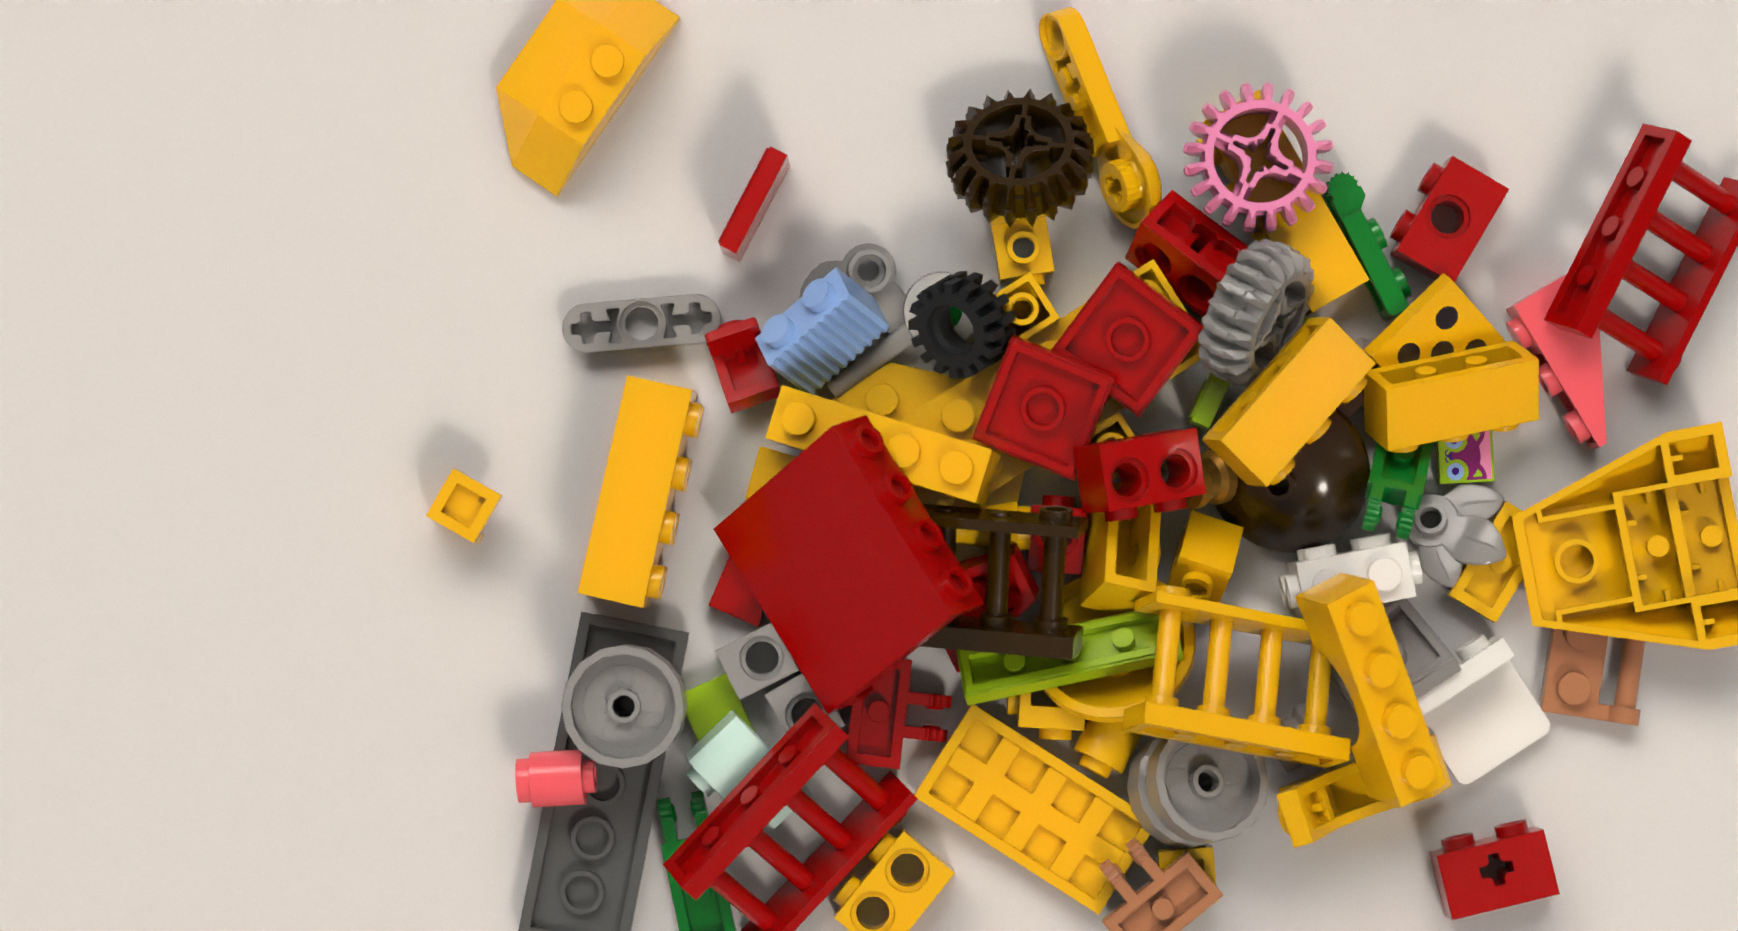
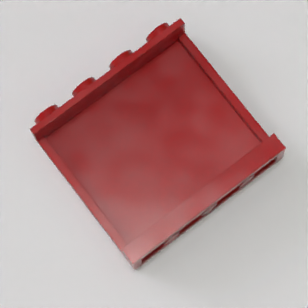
[713,415,984,714]

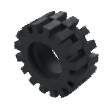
[908,271,1016,379]

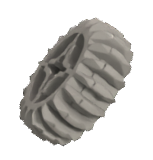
[1198,238,1314,388]

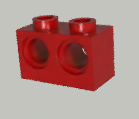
[1125,190,1248,317]
[1073,428,1207,522]

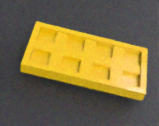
[914,705,1150,915]

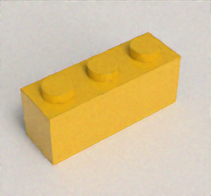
[1202,317,1376,487]
[1364,340,1539,453]

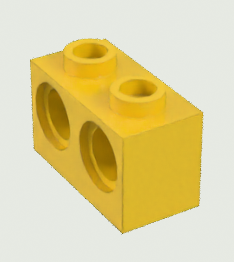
[833,828,955,931]

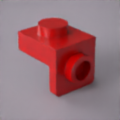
[704,317,781,414]

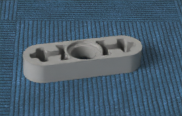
[562,294,722,354]

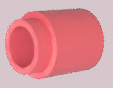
[515,749,597,808]

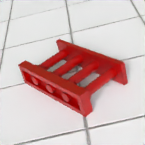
[1544,123,1738,385]
[663,703,918,931]

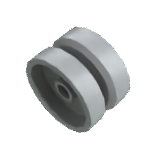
[561,644,688,769]
[1127,737,1269,849]

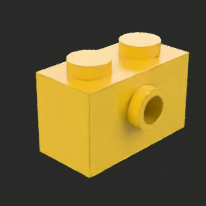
[1080,481,1161,614]

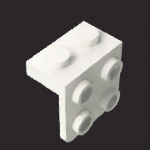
[1417,634,1550,784]

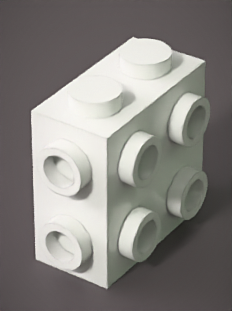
[1279,533,1423,618]

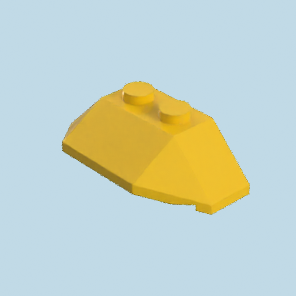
[496,0,680,197]

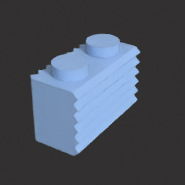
[755,267,889,395]

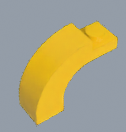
[1276,734,1453,848]

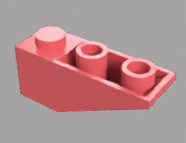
[1505,273,1607,449]

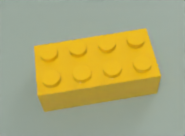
[577,375,705,608]

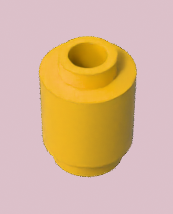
[1073,720,1142,779]

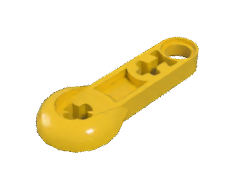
[1039,7,1162,229]

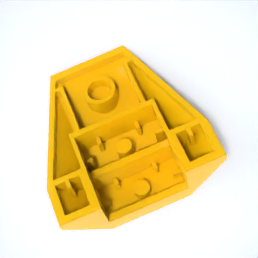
[1511,422,1738,650]

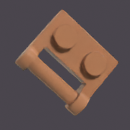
[1539,628,1645,726]

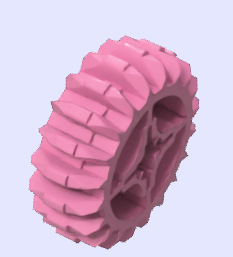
[1183,83,1333,233]

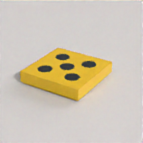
[1364,273,1506,368]

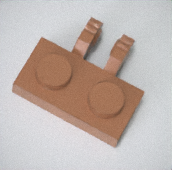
[1098,837,1223,931]

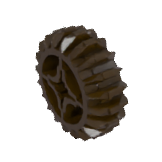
[946,89,1094,228]

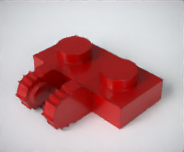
[846,659,952,769]

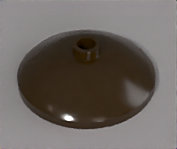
[1208,408,1370,553]

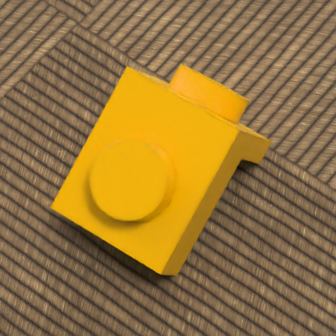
[1007,692,1085,740]

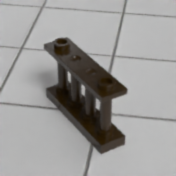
[921,504,1089,660]

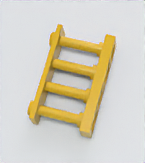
[1122,585,1351,768]

